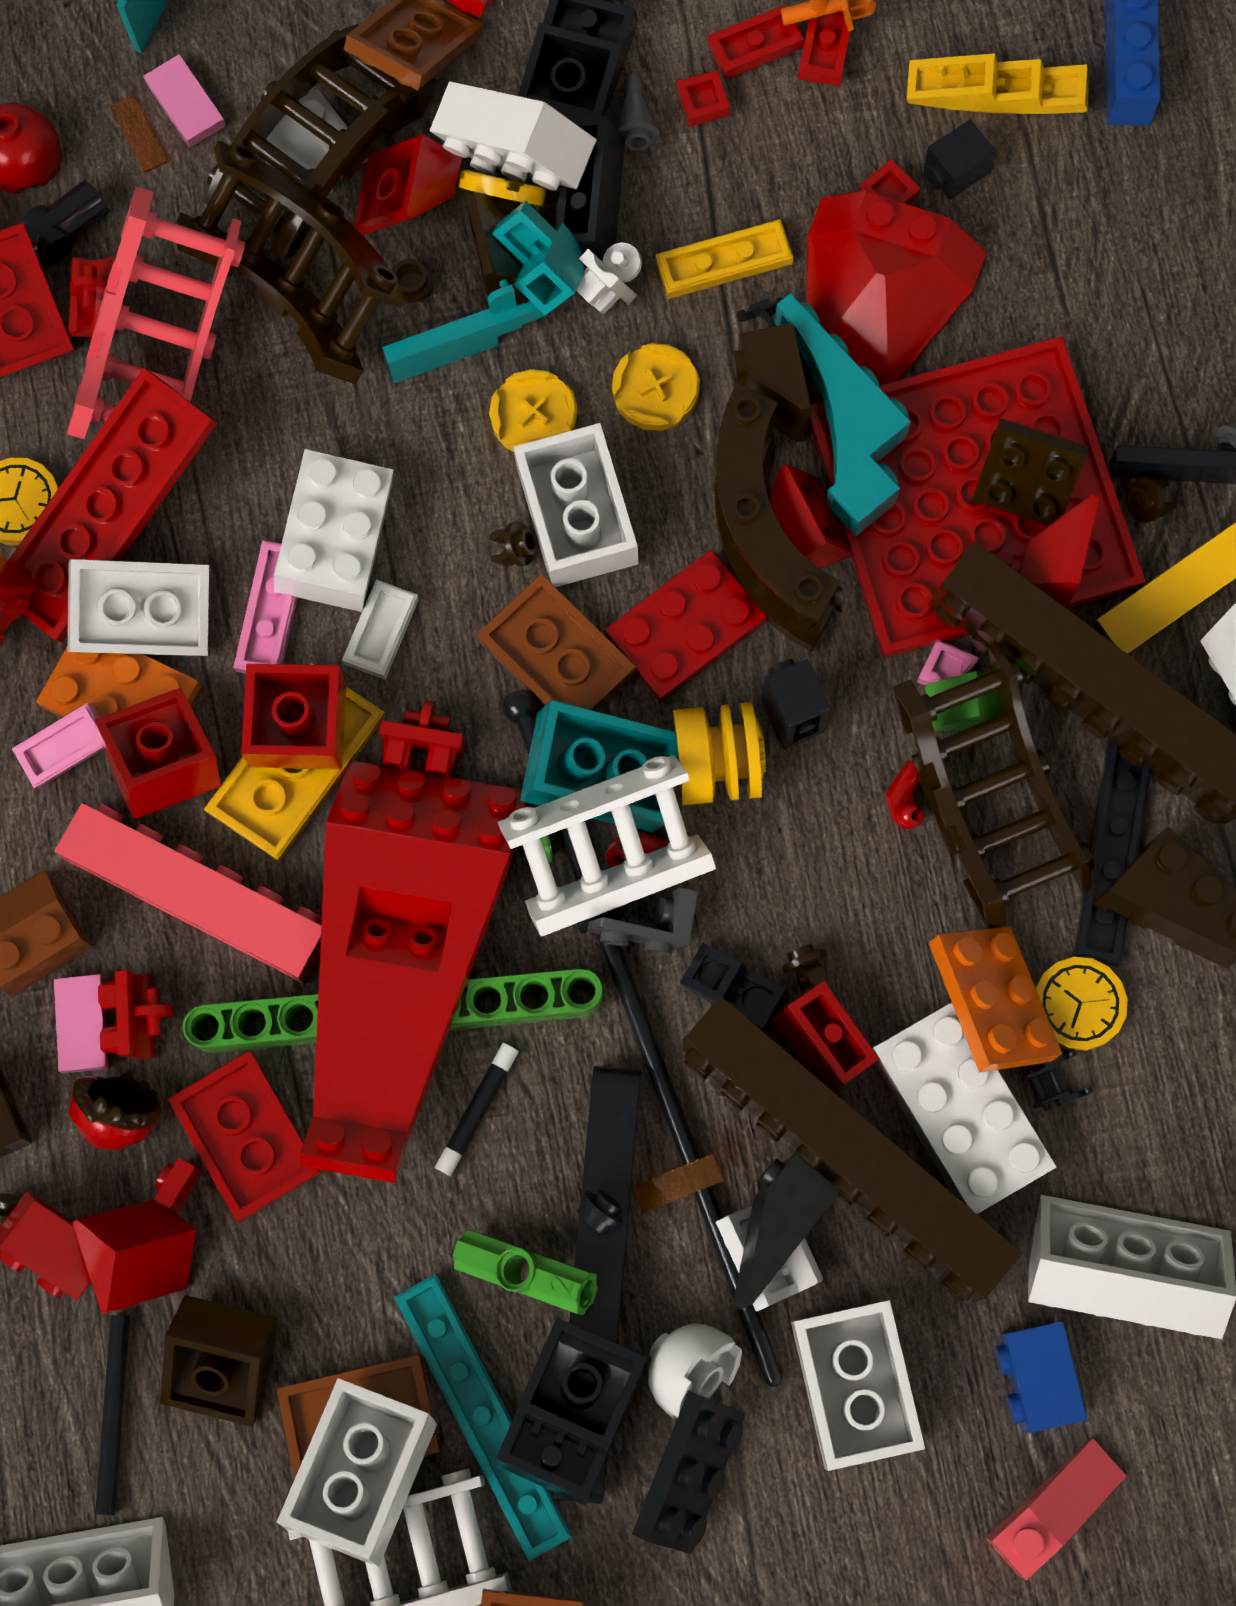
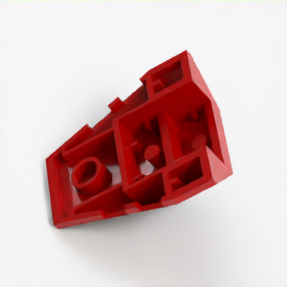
[805,191,987,386]

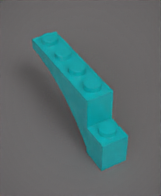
[775,293,910,537]

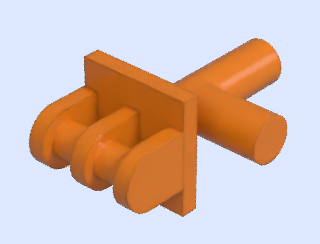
[781,0,876,31]

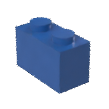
[995,1321,1087,1433]

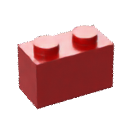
[771,981,880,1092]
[0,1190,91,1301]

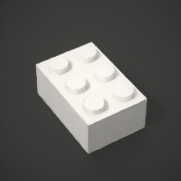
[430,81,597,191]
[513,423,639,587]
[274,449,394,612]
[791,1300,925,1471]
[277,1378,437,1567]

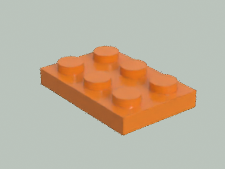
[36,645,201,718]
[929,926,1062,1073]

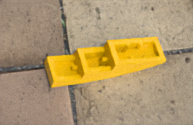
[907,53,1090,114]

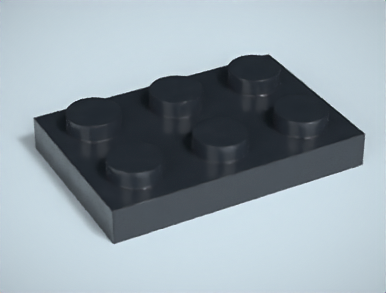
[632,1390,746,1554]

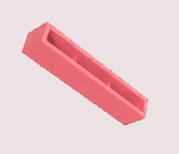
[54,803,322,984]

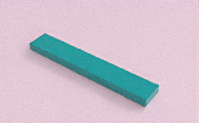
[394,1274,573,1561]

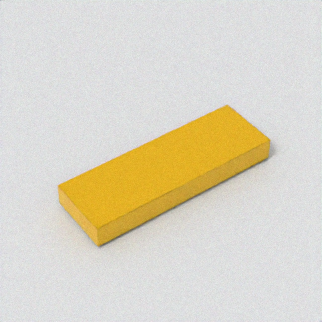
[655,219,794,299]

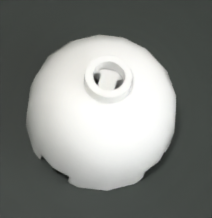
[648,1323,742,1419]

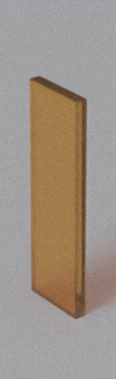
[110,95,168,173]
[633,1154,724,1213]

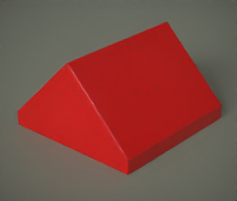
[72,1199,196,1315]

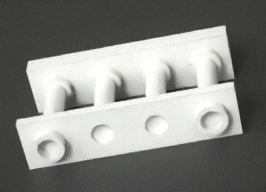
[498,755,716,937]
[288,1468,512,1606]

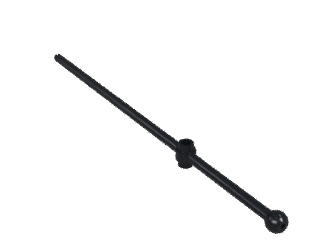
[502,689,782,1387]

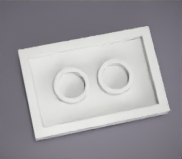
[67,559,209,656]

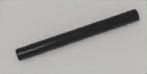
[95,1315,130,1515]

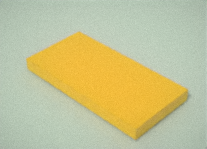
[204,663,386,863]

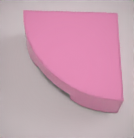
[917,641,979,685]

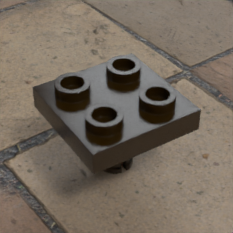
[972,418,1089,526]

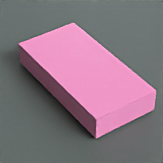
[143,54,226,148]
[12,703,104,788]
[54,974,109,1074]

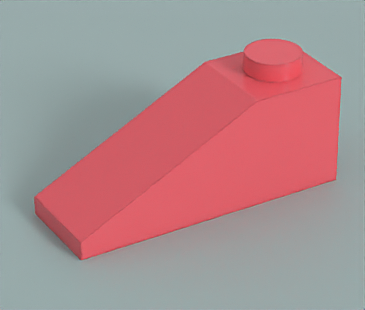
[985,1438,1126,1581]

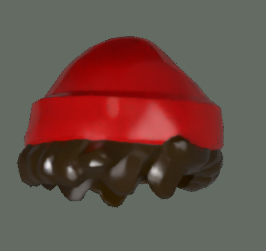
[69,1071,161,1151]

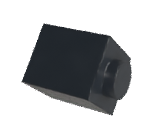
[924,119,997,200]

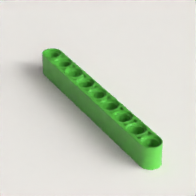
[183,969,604,1053]

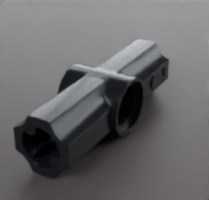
[17,179,110,264]

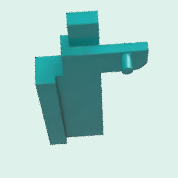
[382,279,547,383]

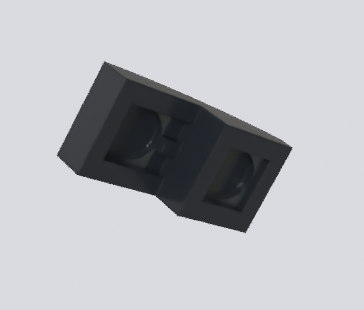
[680,943,790,1033]

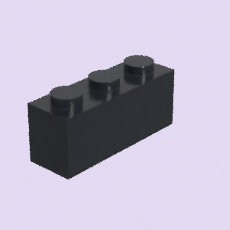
[555,116,625,262]

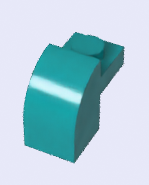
[492,201,584,316]

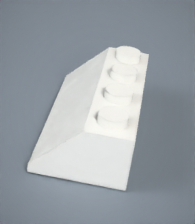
[1028,1195,1236,1339]
[0,1517,174,1606]

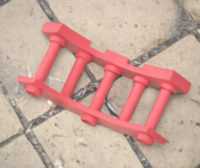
[67,186,245,439]

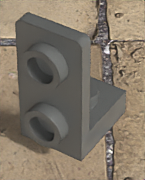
[587,887,698,956]

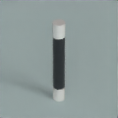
[434,1043,519,1177]

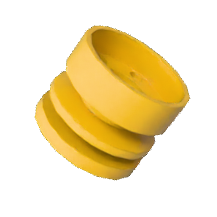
[673,702,766,806]

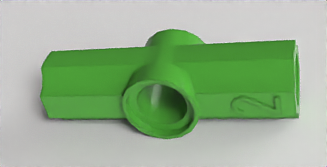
[452,1229,598,1315]

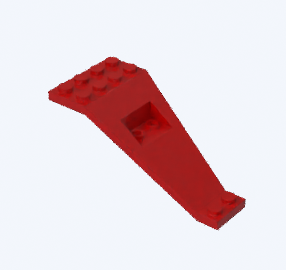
[300,760,528,1183]

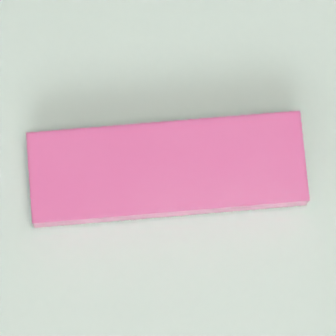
[233,540,298,673]

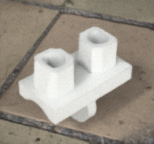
[576,242,642,315]

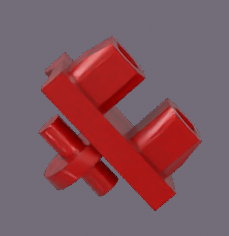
[69,257,116,339]
[379,700,466,777]
[98,970,174,1060]

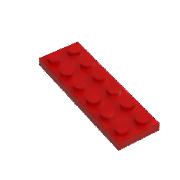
[8,367,218,642]

